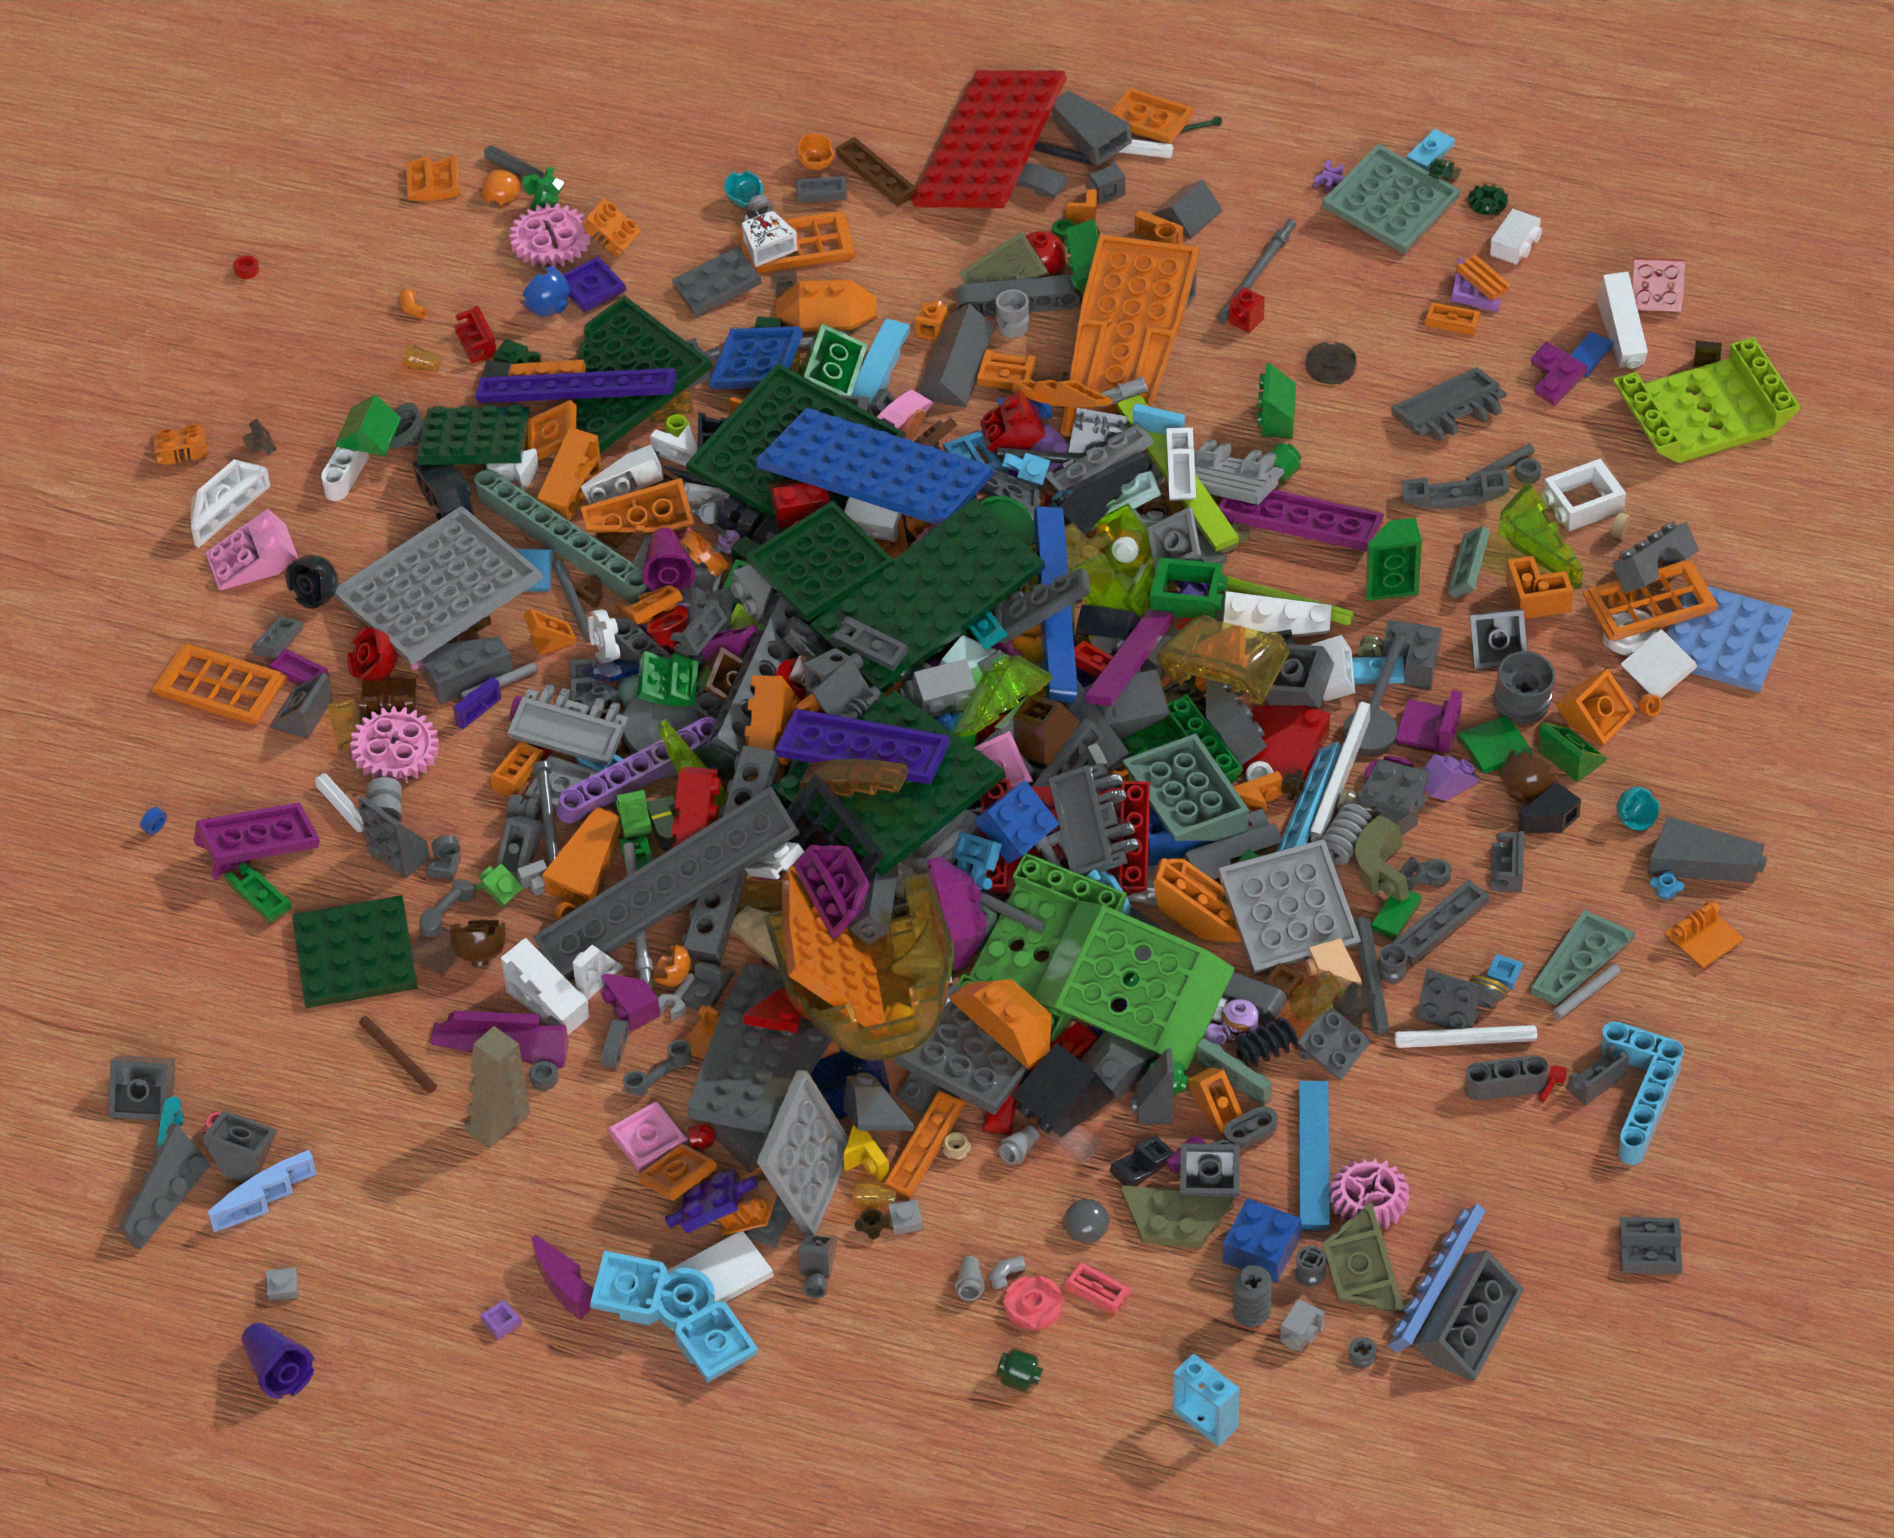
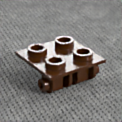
[359,678,416,723]

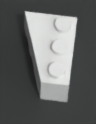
[501,938,589,1035]

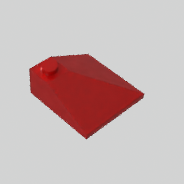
[1241,705,1330,780]

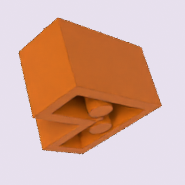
[1506,556,1573,619]

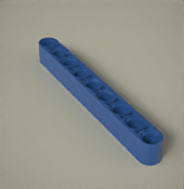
[1033,506,1077,704]

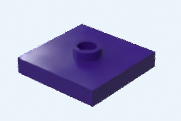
[563,257,626,313]

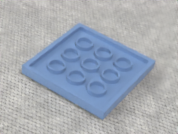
[1667,585,1793,693]

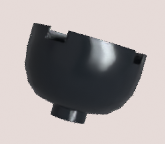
[285,554,339,609]

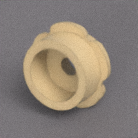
[942,1132,971,1160]

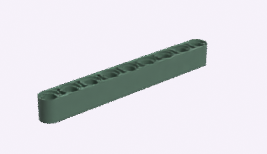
[474,470,650,604]

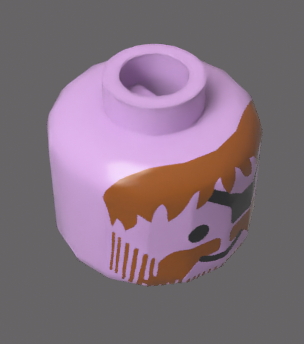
[1221,999,1258,1041]

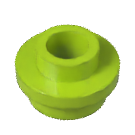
[664,414,690,437]

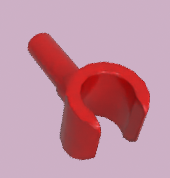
[1539,1065,1567,1102]

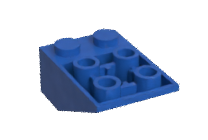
[1148,805,1221,867]

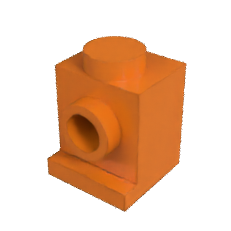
[915,300,948,341]

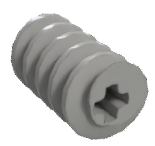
[1321,804,1372,866]

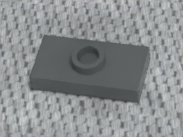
[796,176,847,203]
[252,617,303,658]

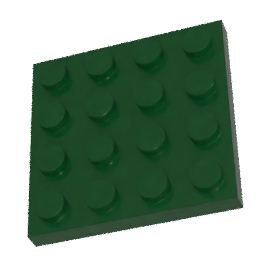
[417,405,530,465]
[746,501,894,622]
[292,895,418,1008]

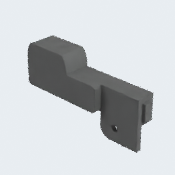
[1179,809,1282,882]

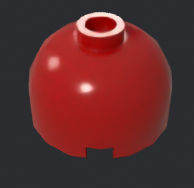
[1025,231,1066,277]
[347,627,398,682]

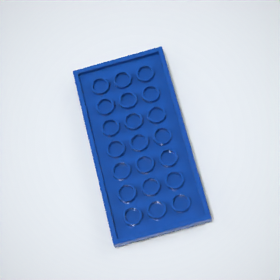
[757,408,994,525]

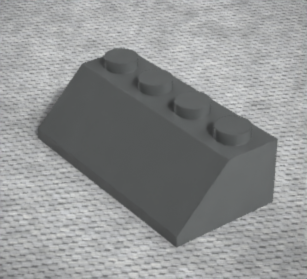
[1414,1250,1524,1381]

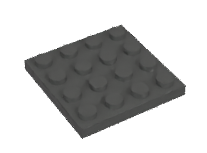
[895,984,1052,1115]

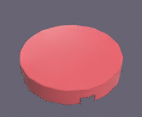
[1004,1275,1063,1330]

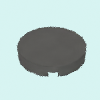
[1343,708,1398,756]

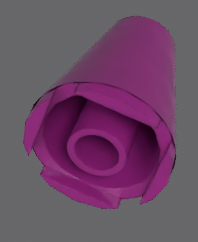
[642,528,695,592]

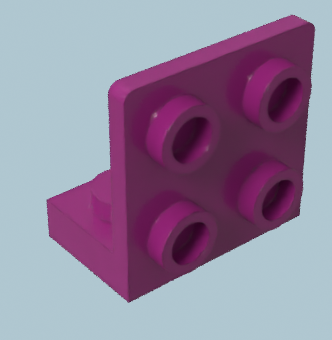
[1396,690,1463,754]

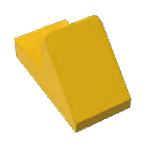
[843,1125,889,1183]

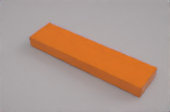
[883,1090,965,1200]

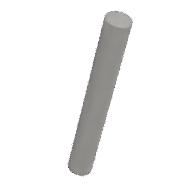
[460,662,538,700]
[1553,964,1621,1020]

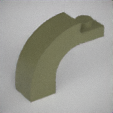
[1355,814,1409,902]

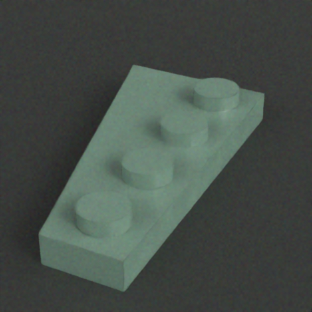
[1531,910,1635,1005]

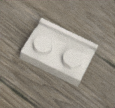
[744,842,804,879]

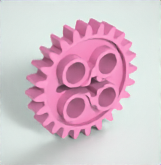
[509,203,591,268]
[350,706,439,783]

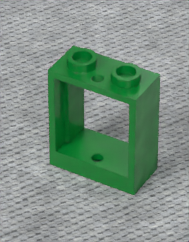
[1150,557,1228,621]

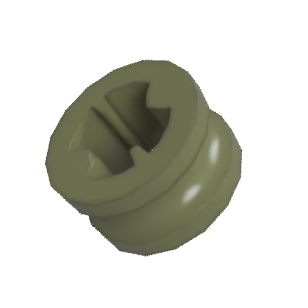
[1358,636,1383,657]

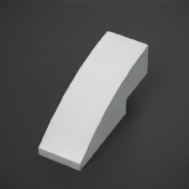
[1166,427,1196,501]

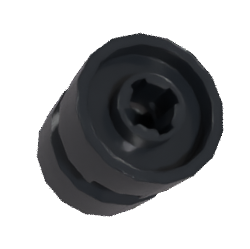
[717,495,766,540]

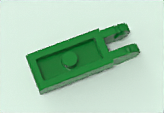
[223,862,292,923]

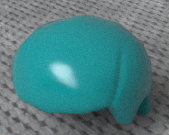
[724,170,764,208]
[1616,786,1660,831]

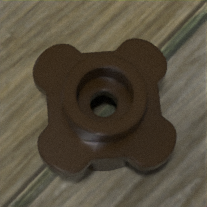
[1281,769,1305,801]
[855,1208,890,1239]

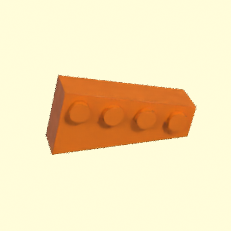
[744,676,801,784]

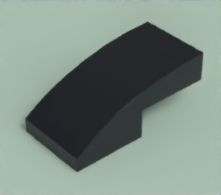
[1109,1135,1174,1186]

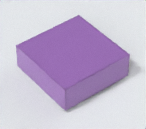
[480,1300,522,1340]

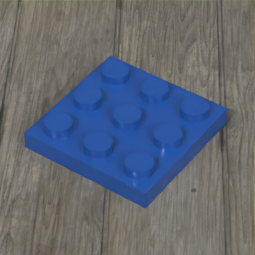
[709,327,803,389]

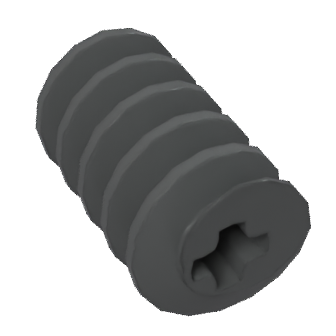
[1233,1265,1272,1327]

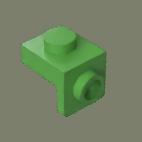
[475,863,524,908]

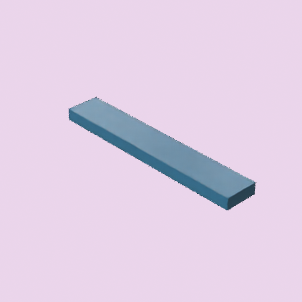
[1299,1081,1330,1231]

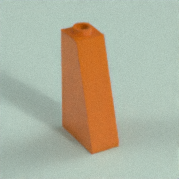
[542,806,622,907]

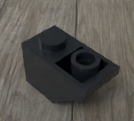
[1518,782,1581,834]

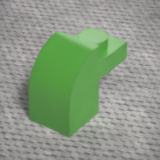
[616,790,652,839]

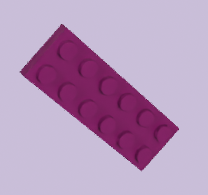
[1219,489,1384,551]

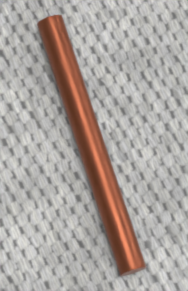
[359,1016,437,1093]

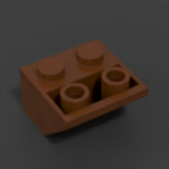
[1014,694,1080,766]

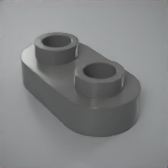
[1224,1107,1278,1149]

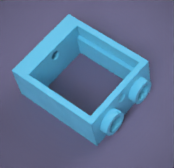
[1173,1353,1240,1447]

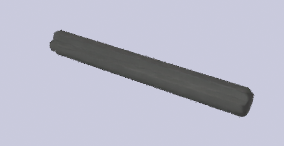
[1354,916,1389,1036]

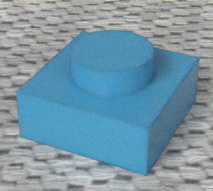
[1486,954,1523,990]

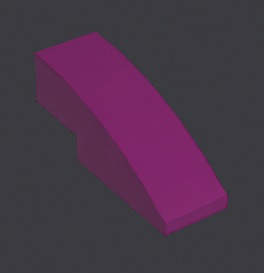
[532,1235,594,1320]

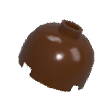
[1501,750,1558,802]
[449,919,506,966]

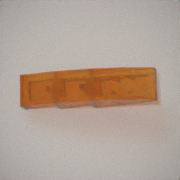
[800,759,909,797]

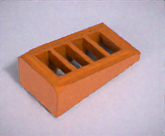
[490,741,543,797]

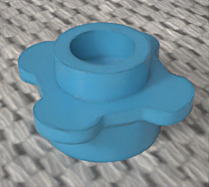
[1650,871,1684,899]

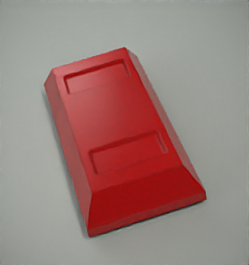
[982,1083,1020,1136]

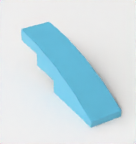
[851,318,910,414]

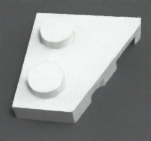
[573,945,623,1000]

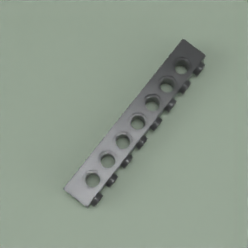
[706,592,806,757]
[682,745,780,965]

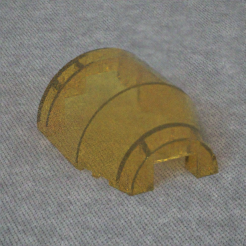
[763,873,954,1060]

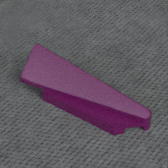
[431,1010,569,1068]

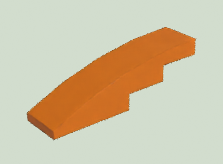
[1011,379,1112,408]

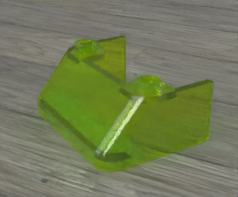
[1068,504,1155,617]

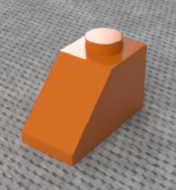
[1187,1068,1243,1135]

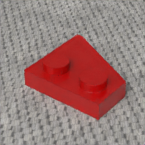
[743,988,809,1034]

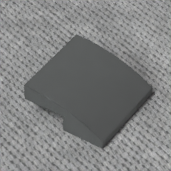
[1620,1217,1682,1274]

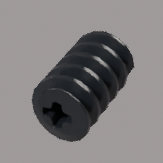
[1235,1017,1299,1068]

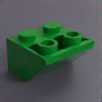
[1257,363,1296,438]

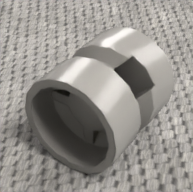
[996,289,1029,338]
[366,777,402,822]

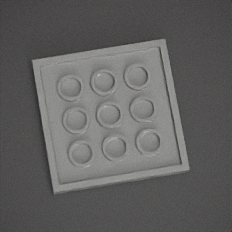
[1217,839,1361,974]
[757,1070,849,1236]

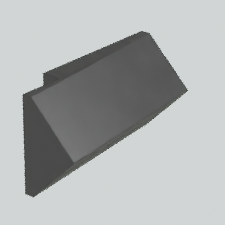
[918,304,995,408]

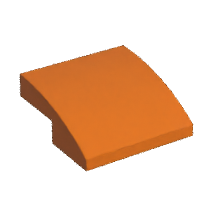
[406,155,461,201]

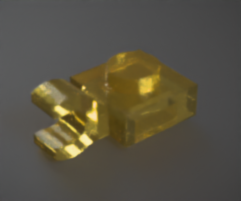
[649,393,693,423]

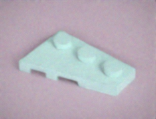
[1091,471,1161,530]

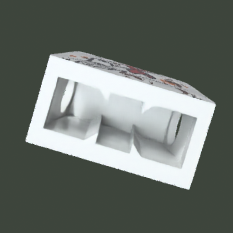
[742,210,798,267]

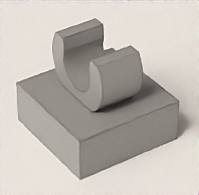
[517,859,547,896]

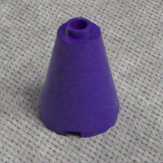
[241,1322,315,1399]

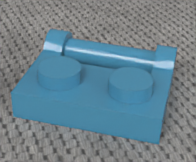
[943,431,1007,473]

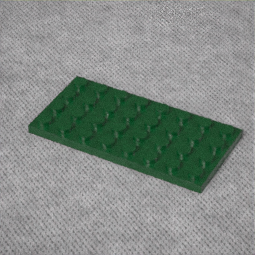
[810,498,1046,694]

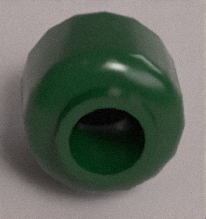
[996,1348,1043,1392]

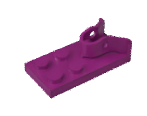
[194,802,320,880]

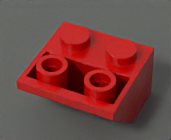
[980,390,1046,451]

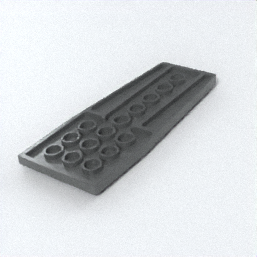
[687,964,845,1134]

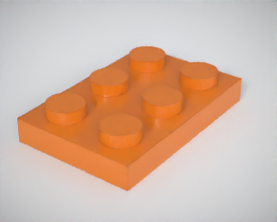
[1109,87,1194,144]

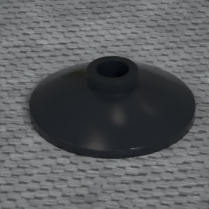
[693,745,736,781]

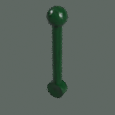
[1178,116,1222,135]

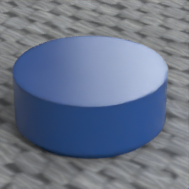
[140,807,167,835]

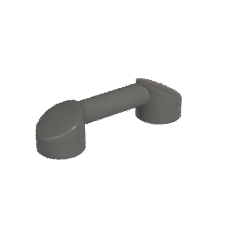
[420,879,476,937]
[623,1040,691,1096]

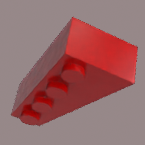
[671,766,721,849]

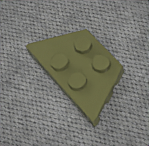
[1121,1185,1234,1249]
[1322,1203,1404,1313]

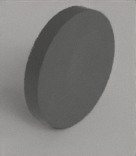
[622,697,700,760]

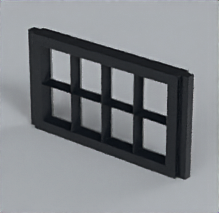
[786,774,884,878]

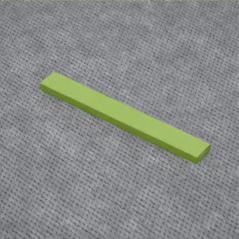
[1117,394,1239,552]

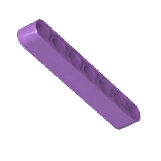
[557,717,716,823]

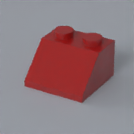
[768,479,830,528]

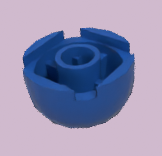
[520,266,570,317]

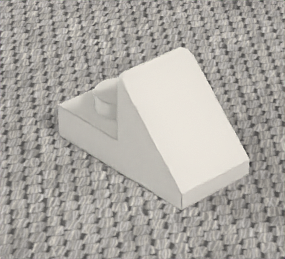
[651,425,697,466]
[486,448,539,492]

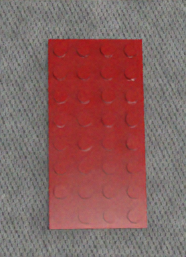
[911,70,1067,209]

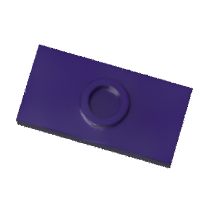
[453,676,501,729]

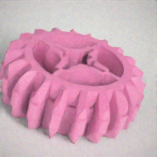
[1330,1157,1409,1229]

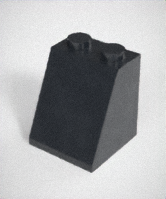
[1011,1043,1115,1137]

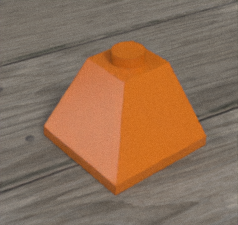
[1555,669,1636,745]

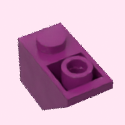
[600,973,660,1031]

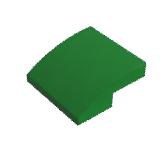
[637,651,698,706]
[1457,716,1533,774]

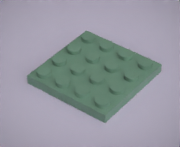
[1322,144,1461,255]

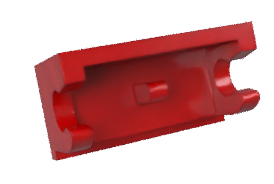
[454,305,497,364]

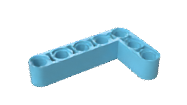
[1600,1021,1684,1165]

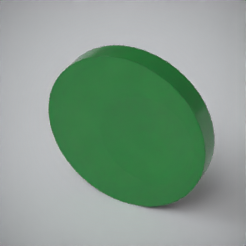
[979,496,1035,551]

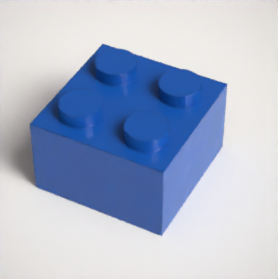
[974,780,1060,864]
[1223,1198,1302,1283]

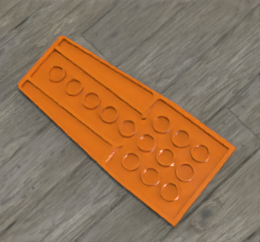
[1061,234,1200,441]
[782,858,886,1036]

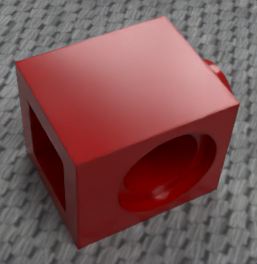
[1229,287,1265,333]

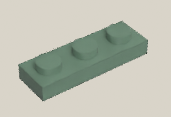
[1448,526,1490,599]
[1196,1038,1271,1107]

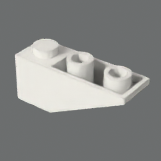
[581,445,663,505]

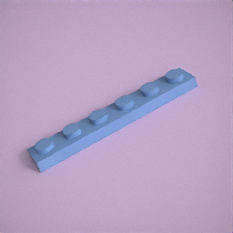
[1387,1204,1486,1353]

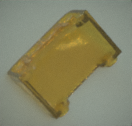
[1156,615,1290,705]

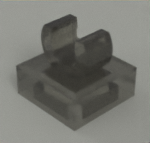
[770,270,797,298]
[242,419,277,455]

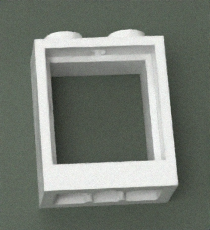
[1542,459,1626,531]

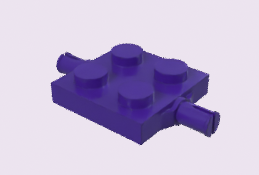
[665,1169,758,1233]

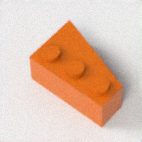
[536,427,602,522]

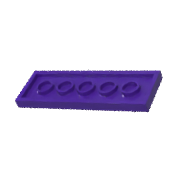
[775,709,950,784]

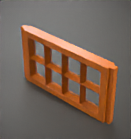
[737,211,856,273]
[1583,561,1719,641]
[152,644,287,725]

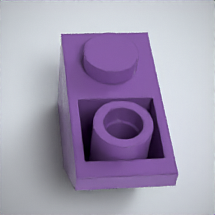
[1423,754,1480,801]

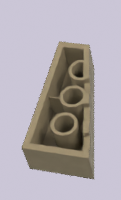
[465,1026,530,1148]

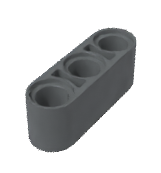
[1464,1055,1548,1100]

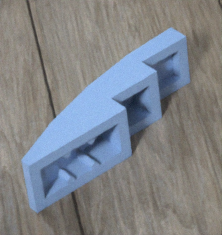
[208,1150,317,1232]

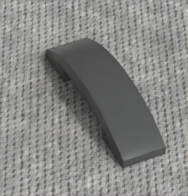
[1402,469,1509,509]

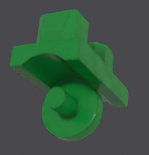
[521,166,564,212]

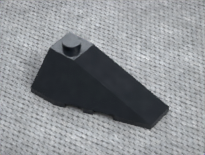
[1048,453,1150,535]

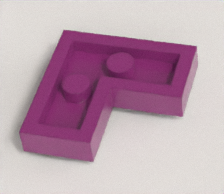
[1530,341,1587,406]

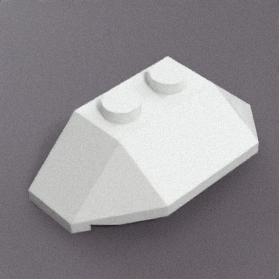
[190,459,270,548]

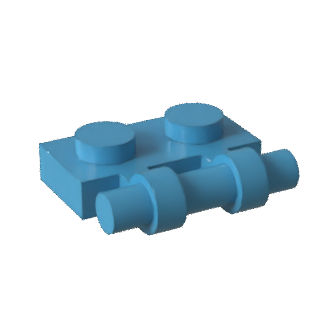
[952,831,1002,890]

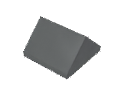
[1152,180,1222,239]
[271,672,333,739]
[1180,1144,1239,1197]

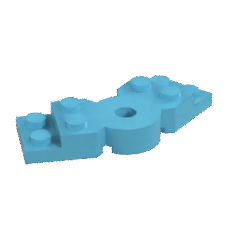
[590,1250,758,1383]

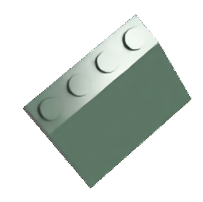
[1122,733,1249,841]

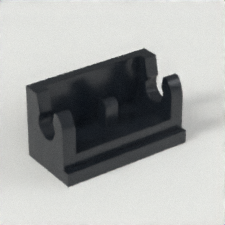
[1075,604,1140,641]

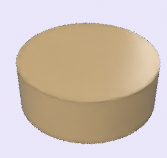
[1611,512,1630,540]

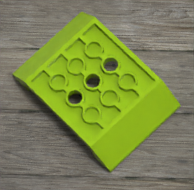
[1613,337,1800,463]

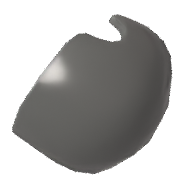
[1063,1198,1109,1243]

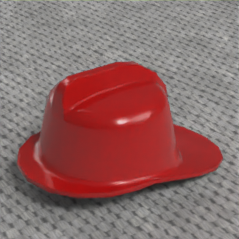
[646,605,688,651]

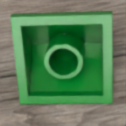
[336,394,401,457]
[1538,722,1607,782]

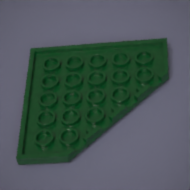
[568,295,713,453]

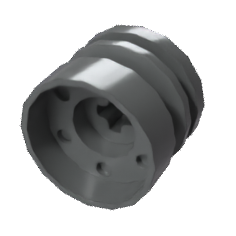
[1493,651,1555,724]

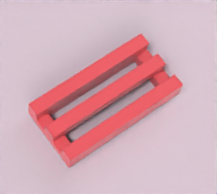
[1065,1262,1131,1315]

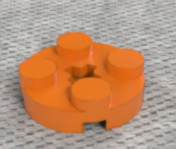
[680,531,729,578]

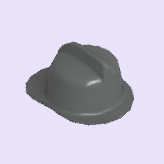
[390,403,424,449]

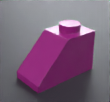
[701,624,757,661]

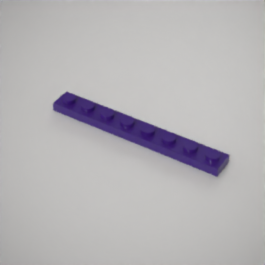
[475,368,677,403]

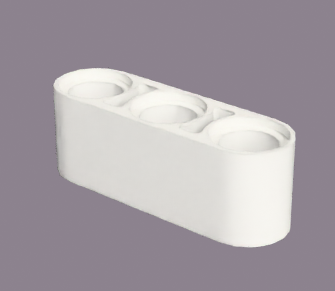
[321,447,369,501]

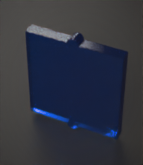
[583,659,640,682]

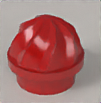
[688,1123,716,1152]

